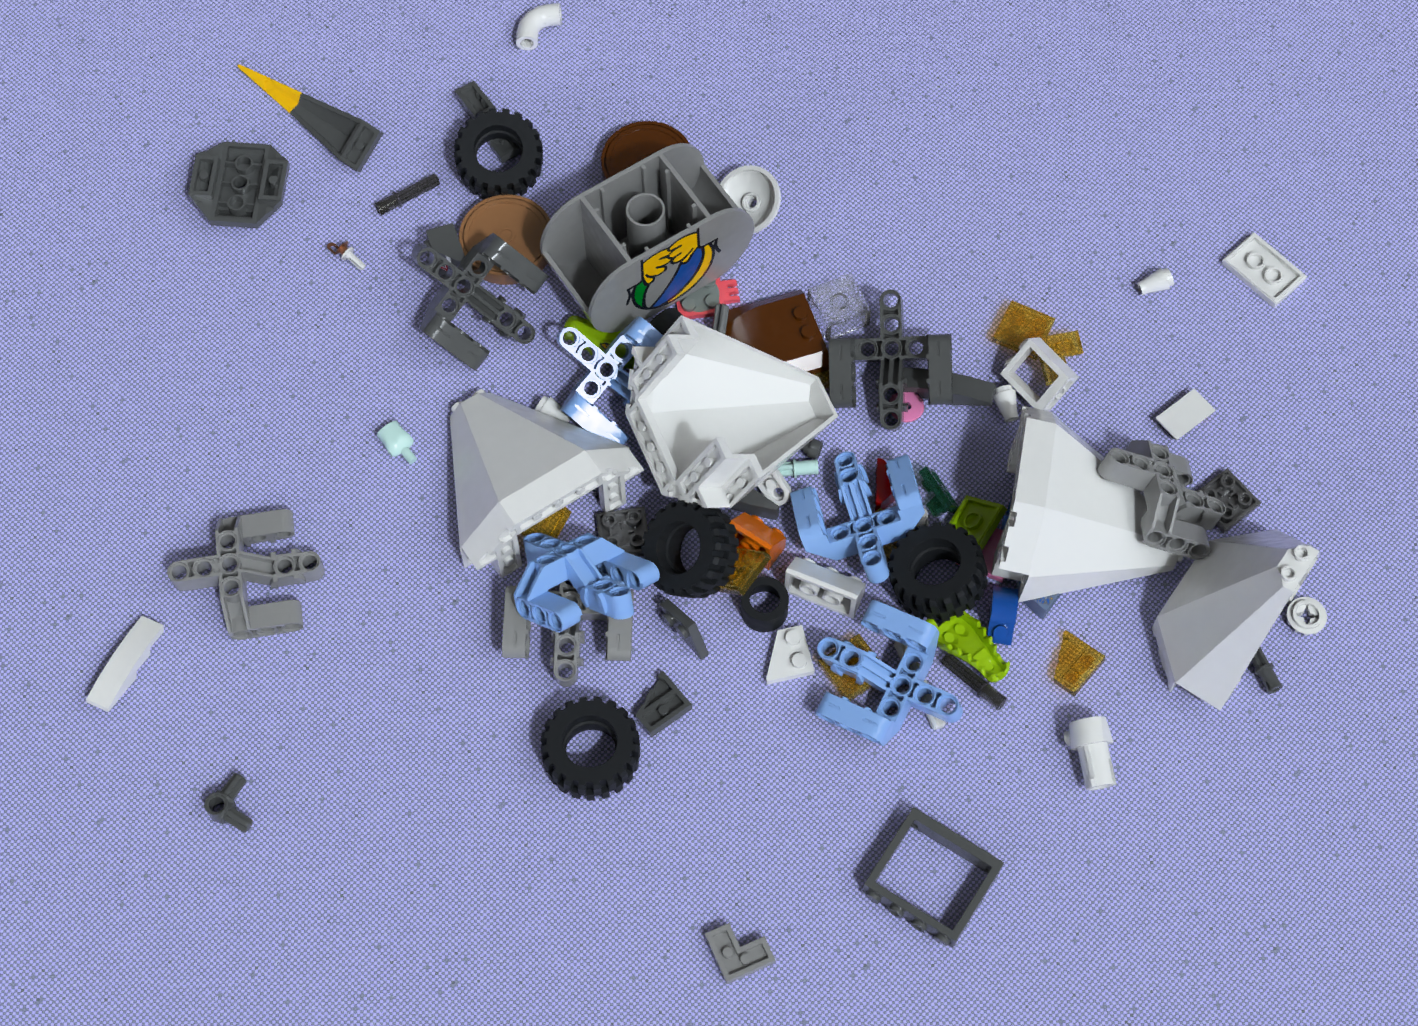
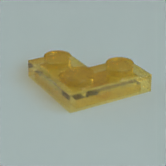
[1039,330,1084,386]

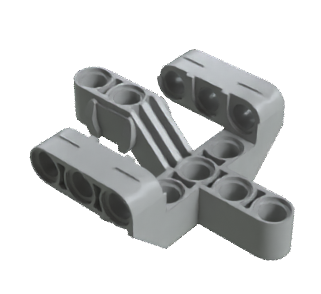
[1097,440,1226,560]
[167,509,325,640]
[502,581,634,687]

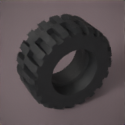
[454,108,543,199]
[641,500,739,598]
[888,522,988,622]
[540,696,640,801]

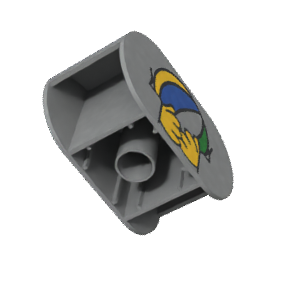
[540,143,754,333]

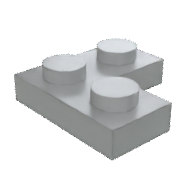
[705,923,776,984]

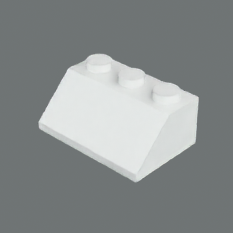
[784,557,866,619]

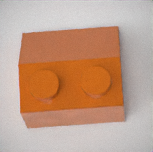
[729,512,786,570]

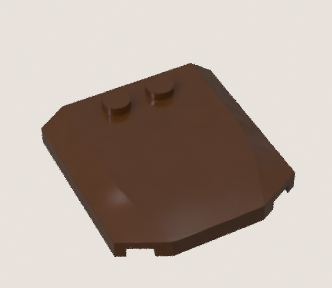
[725,290,829,375]

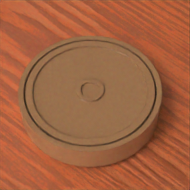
[459,194,550,285]

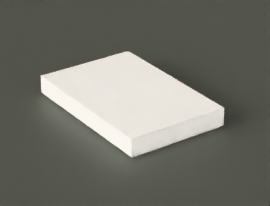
[1221,232,1307,308]

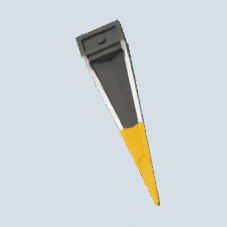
[237,64,384,172]

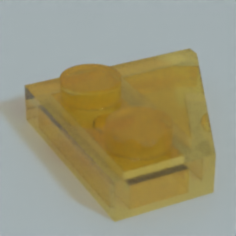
[1054,630,1105,697]

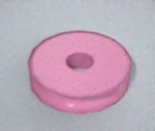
[889,392,924,423]

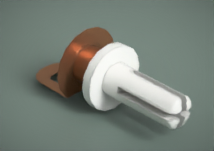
[327,241,366,271]

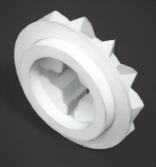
[1285,597,1327,636]

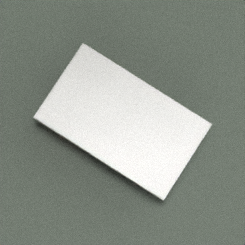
[1155,388,1216,441]

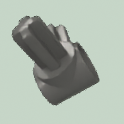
[204,773,253,833]

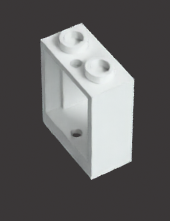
[1000,337,1079,411]

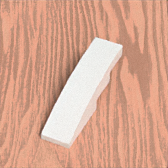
[86,616,164,712]

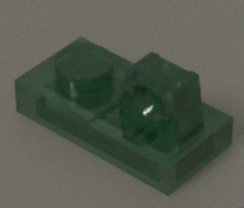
[919,466,959,517]

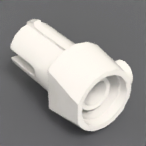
[1064,716,1117,791]

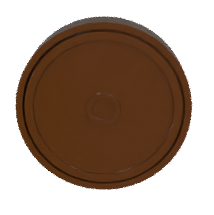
[601,121,689,181]

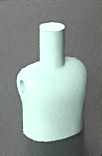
[377,420,417,464]

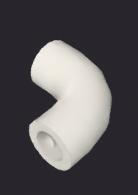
[516,3,562,50]

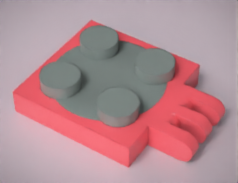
[676,277,740,319]

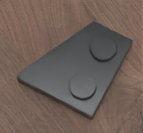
[660,598,709,660]
[635,671,693,738]

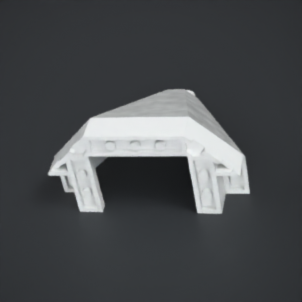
[625,315,838,508]
[450,389,644,579]
[991,406,1183,602]
[1152,529,1320,711]

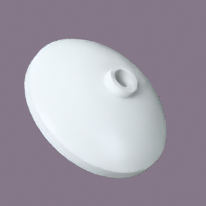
[720,165,781,234]

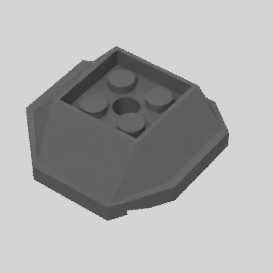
[188,142,290,229]

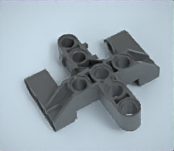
[411,233,549,371]
[829,289,953,431]

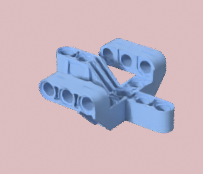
[556,316,663,445]
[790,451,925,584]
[513,532,660,633]
[815,600,963,746]

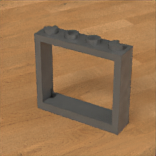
[862,807,1004,948]

